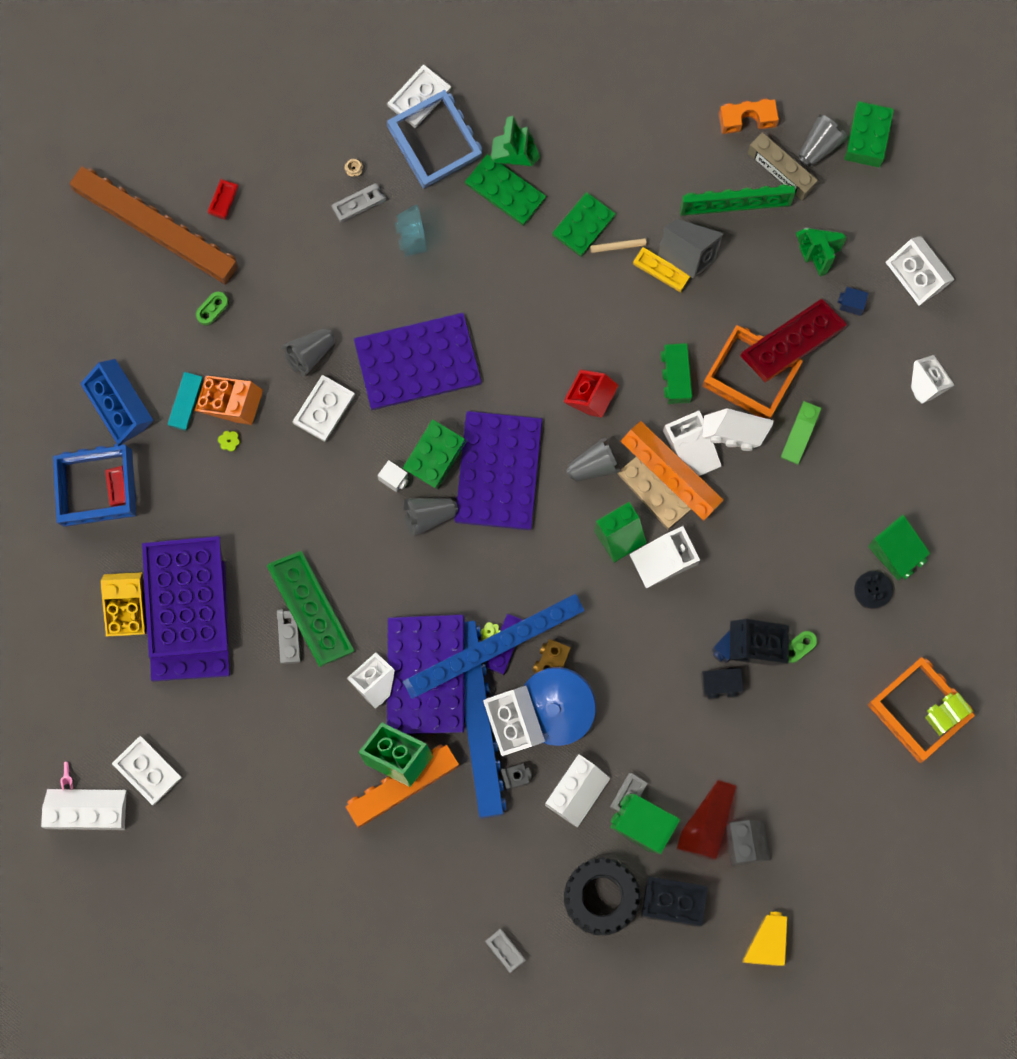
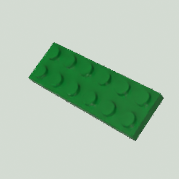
[680,184,795,216]
[267,551,354,668]

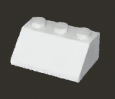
[886,236,955,306]
[703,408,773,451]
[545,754,610,828]

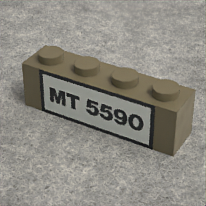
[748,132,817,201]

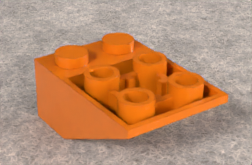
[195,376,263,425]

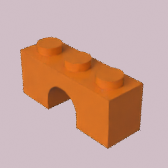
[719,99,779,134]

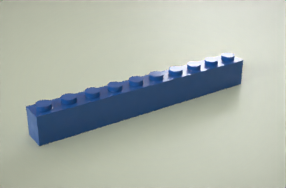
[403,594,584,699]
[465,621,506,819]

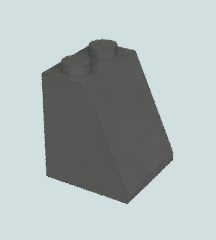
[658,219,723,278]
[725,820,771,866]

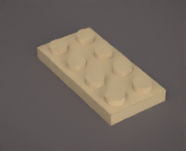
[618,457,692,530]

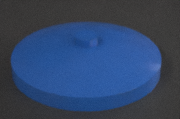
[524,667,596,746]

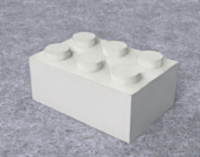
[483,686,545,756]

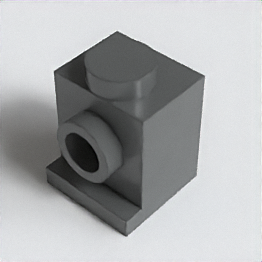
[501,764,532,791]

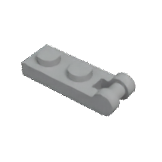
[331,183,386,223]
[277,609,300,664]

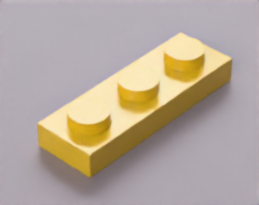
[633,247,690,293]

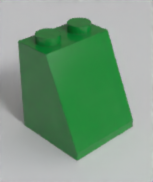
[594,502,647,563]
[868,515,930,581]
[610,794,680,854]

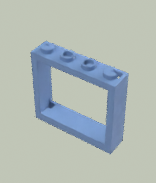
[386,90,482,189]

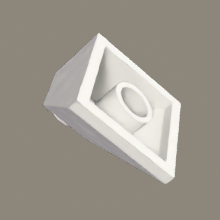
[911,355,955,404]
[347,653,395,709]

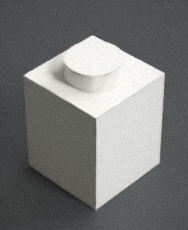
[378,460,409,492]

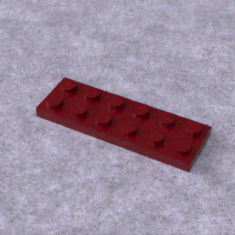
[740,298,847,383]

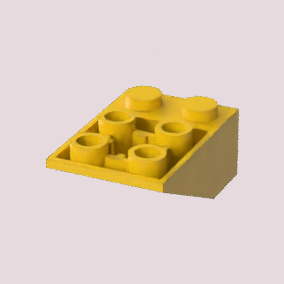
[101,572,145,636]

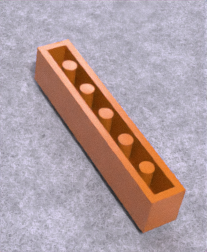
[621,421,723,521]
[345,745,459,829]

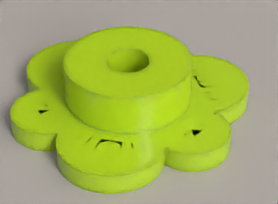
[218,431,240,452]
[480,622,501,641]

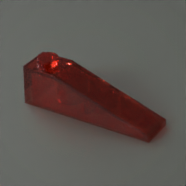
[676,780,736,861]

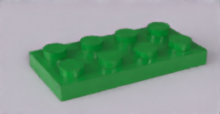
[465,154,546,226]

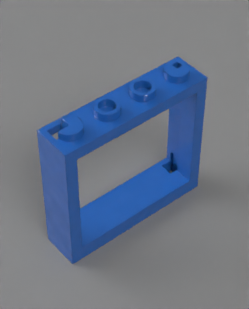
[53,444,137,527]

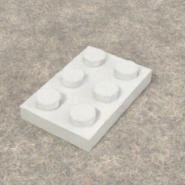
[387,64,451,128]
[293,375,355,442]
[112,736,182,806]

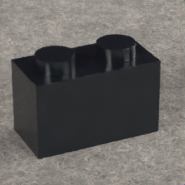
[701,668,743,700]

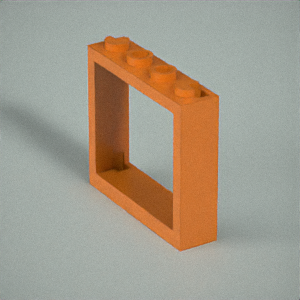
[702,325,803,419]
[867,657,975,763]

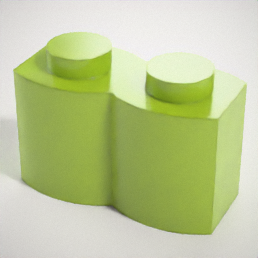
[925,693,973,736]

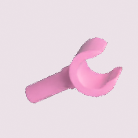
[60,762,73,791]

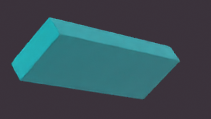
[167,372,203,431]

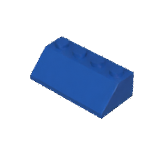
[80,359,153,445]

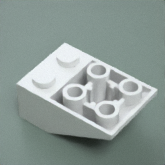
[663,411,721,476]
[630,526,700,589]

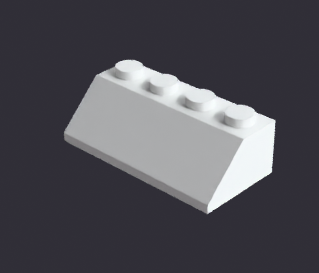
[41,789,127,830]

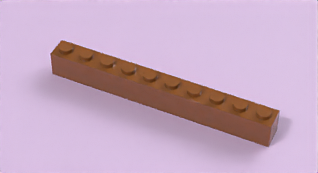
[69,166,238,285]

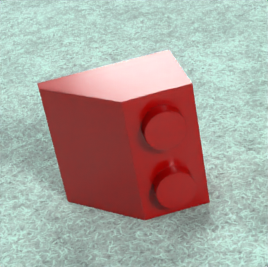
[563,370,619,418]

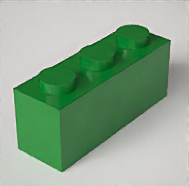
[660,343,692,404]

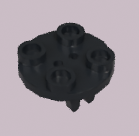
[854,571,893,609]

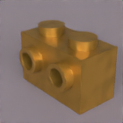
[532,639,571,674]

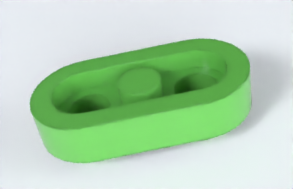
[196,292,228,325]
[787,631,817,663]

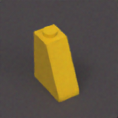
[742,912,787,966]

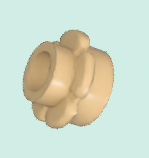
[345,159,363,177]

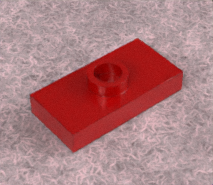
[207,179,239,220]
[105,466,126,507]

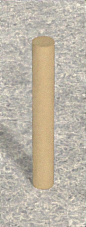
[590,238,646,253]

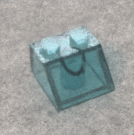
[394,204,427,256]

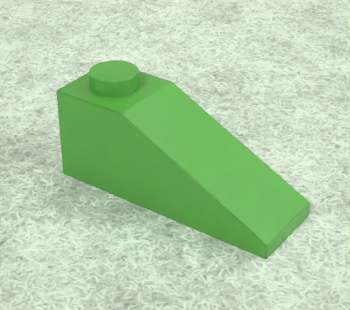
[780,401,821,465]

